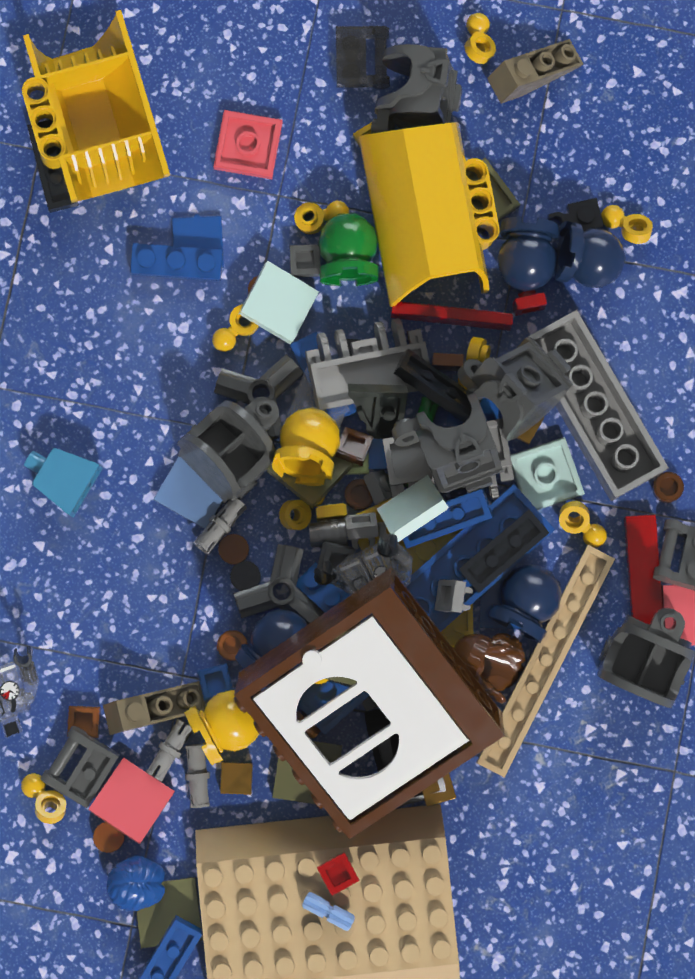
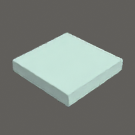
[238,261,319,344]
[510,437,585,510]
[377,475,449,542]

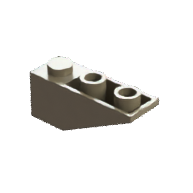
[487,39,583,104]
[103,681,206,735]

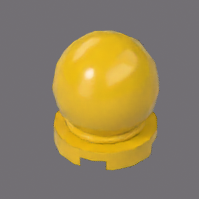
[272,407,340,486]
[184,690,259,765]

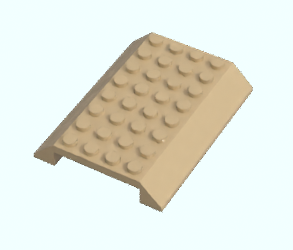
[195,804,460,979]

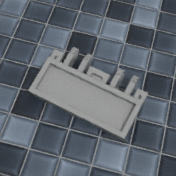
[305,318,429,410]
[383,418,514,499]

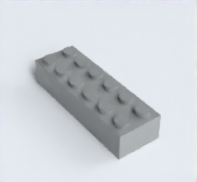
[525,310,669,501]

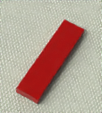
[391,301,513,331]
[624,515,663,625]

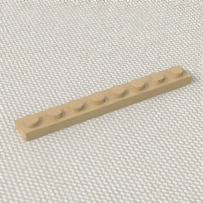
[476,545,615,778]

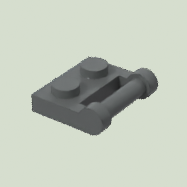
[653,519,695,590]
[40,726,120,808]

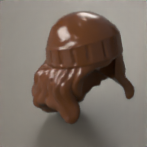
[453,633,526,704]

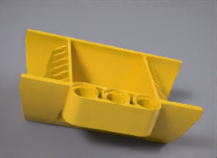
[22,10,170,203]
[359,122,499,307]

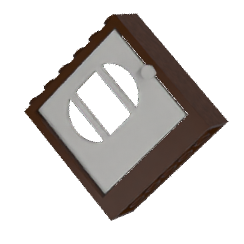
[234,567,505,839]

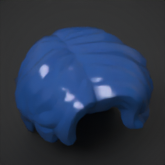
[107,856,165,911]

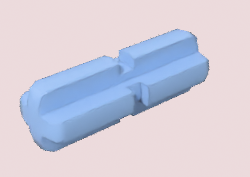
[302,892,355,931]

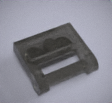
[336,26,390,89]

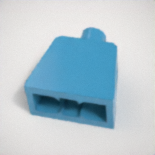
[24,448,103,518]

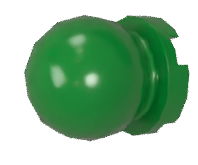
[318,213,379,287]

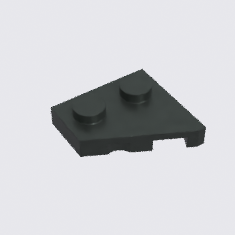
[347,384,408,439]

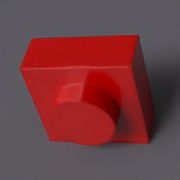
[512,290,547,316]
[317,852,360,896]

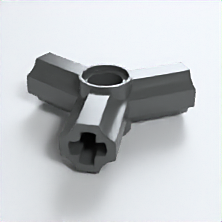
[214,354,304,440]
[233,544,324,625]

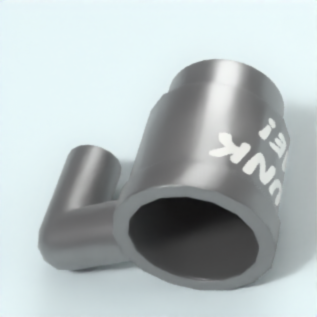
[309,517,348,549]

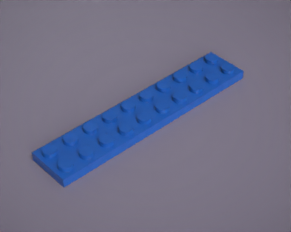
[298,484,555,735]

